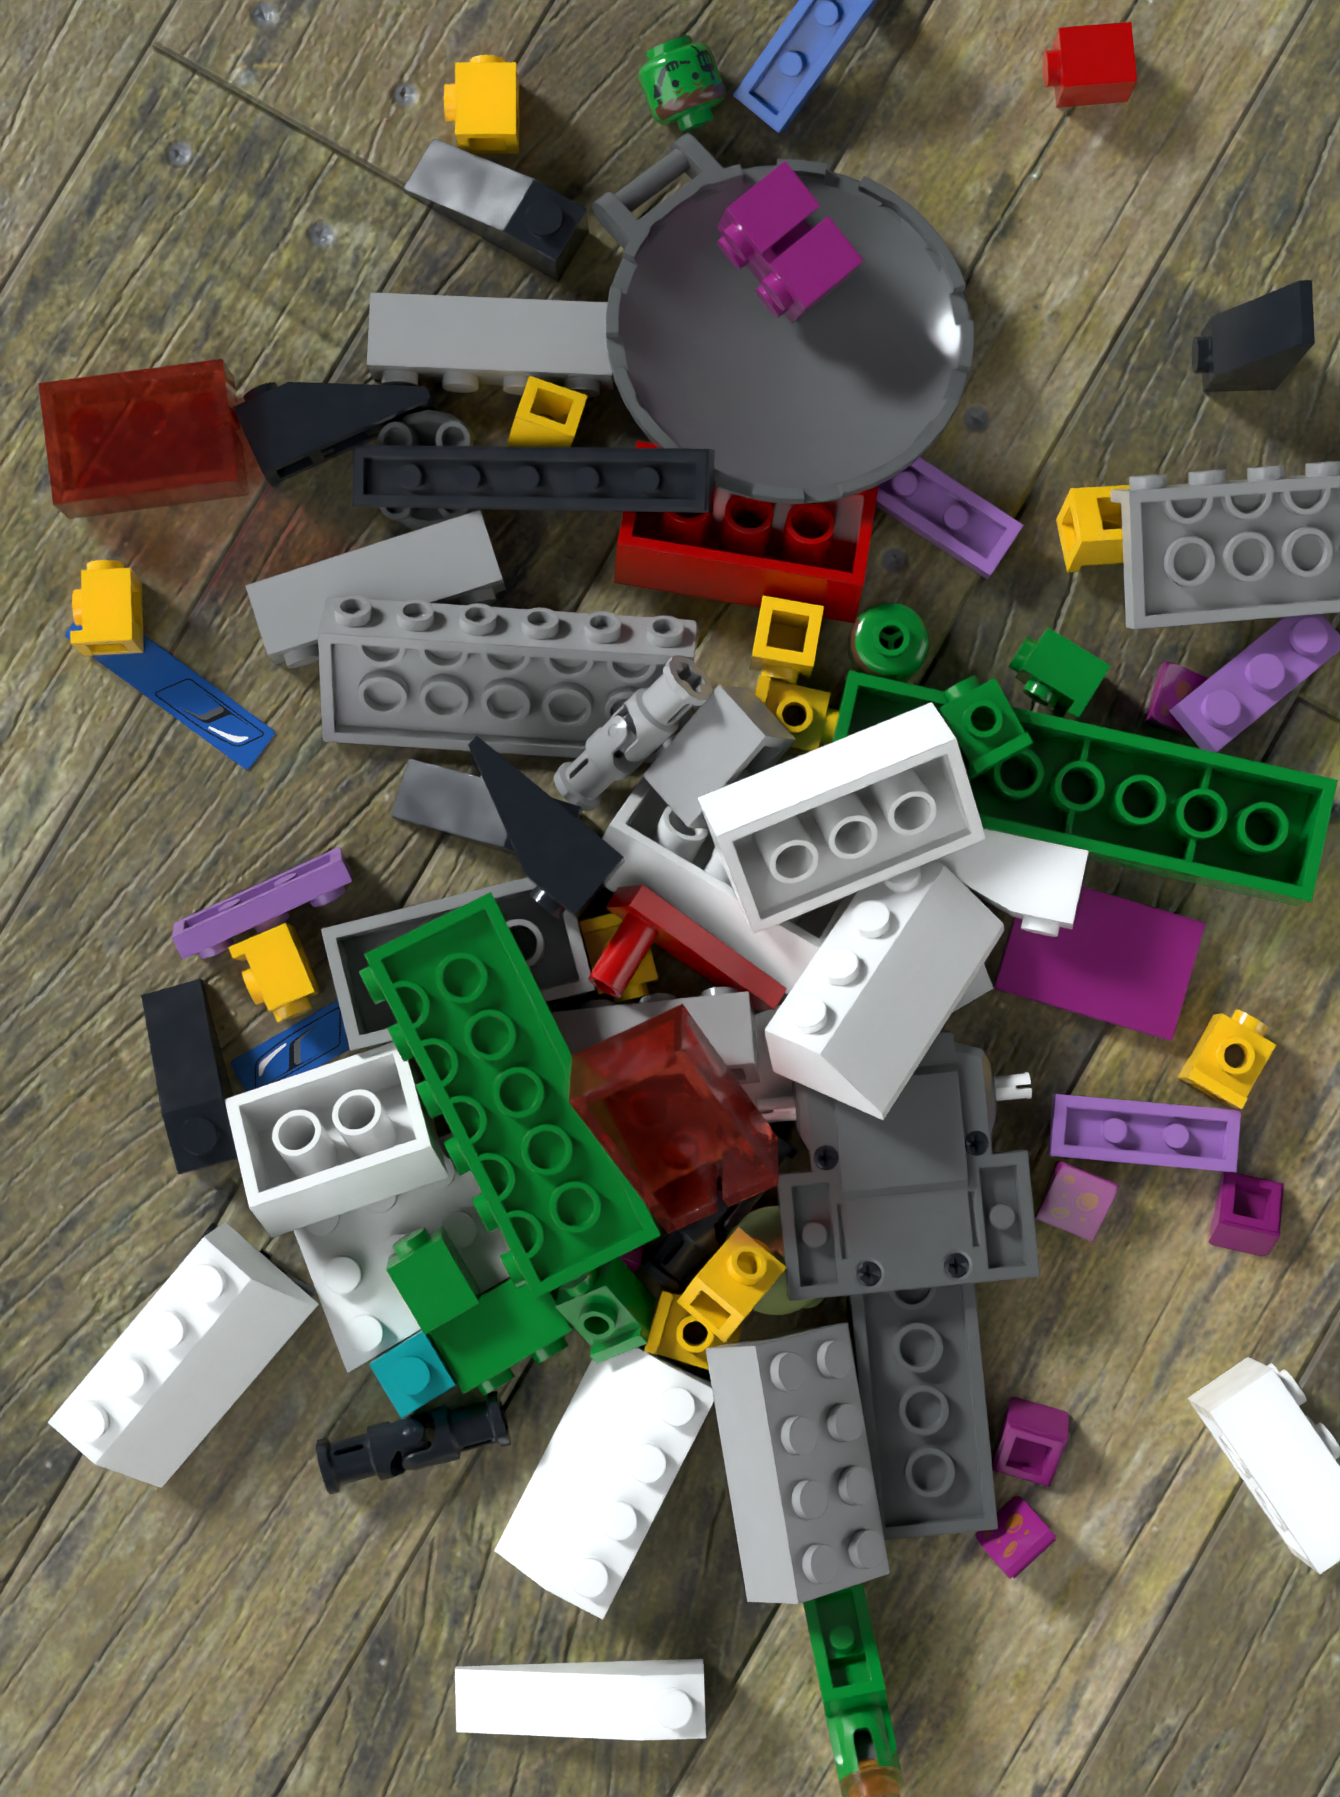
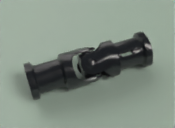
[641,1116,799,1294]
[316,1391,511,1495]

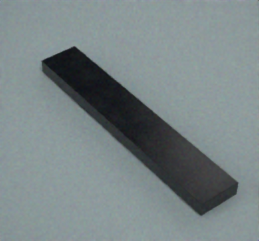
[352,445,715,513]

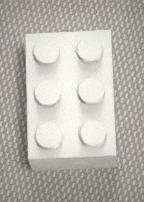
[224,1042,449,1238]
[1187,1357,1340,1574]

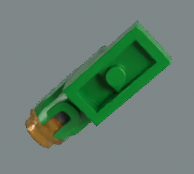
[803,1583,904,1797]

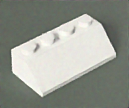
[698,702,986,934]
[602,763,857,994]
[764,861,1004,1120]
[48,1222,319,1488]
[494,1345,714,1620]

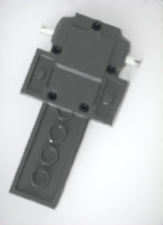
[756,1030,1040,1540]

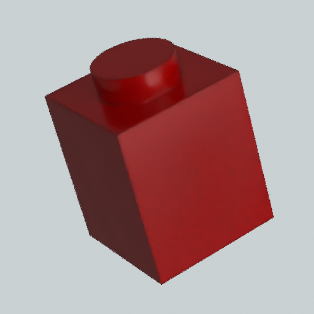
[1043,22,1137,108]

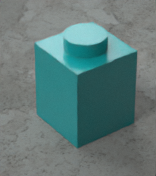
[369,1330,457,1418]

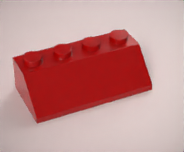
[614,441,879,623]

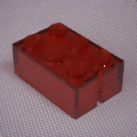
[38,359,249,519]
[569,1004,779,1233]

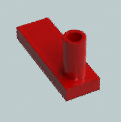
[588,884,787,1010]

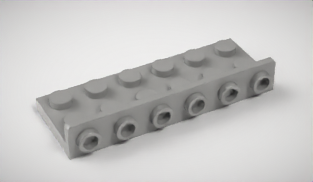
[1110,461,1340,629]
[318,595,697,763]

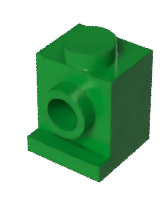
[1008,627,1111,721]
[937,675,1033,779]
[555,1257,656,1363]

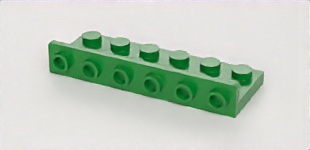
[359,892,661,1299]

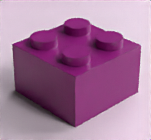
[717,161,864,324]

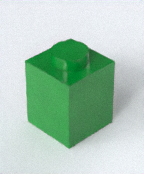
[386,1226,480,1335]

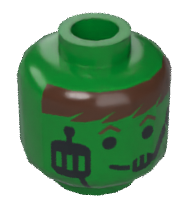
[638,35,726,133]
[848,602,929,682]

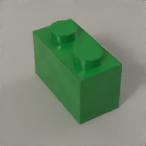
[428,1278,574,1395]

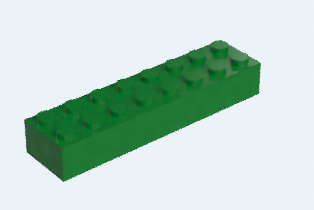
[832,670,1338,906]

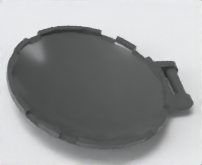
[592,133,974,504]

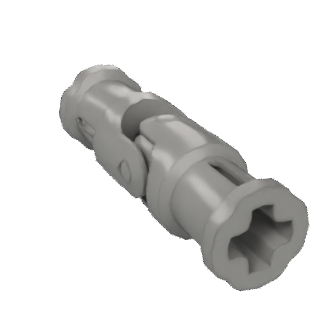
[553,655,713,811]

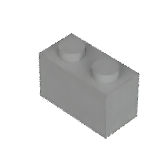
[643,684,796,829]

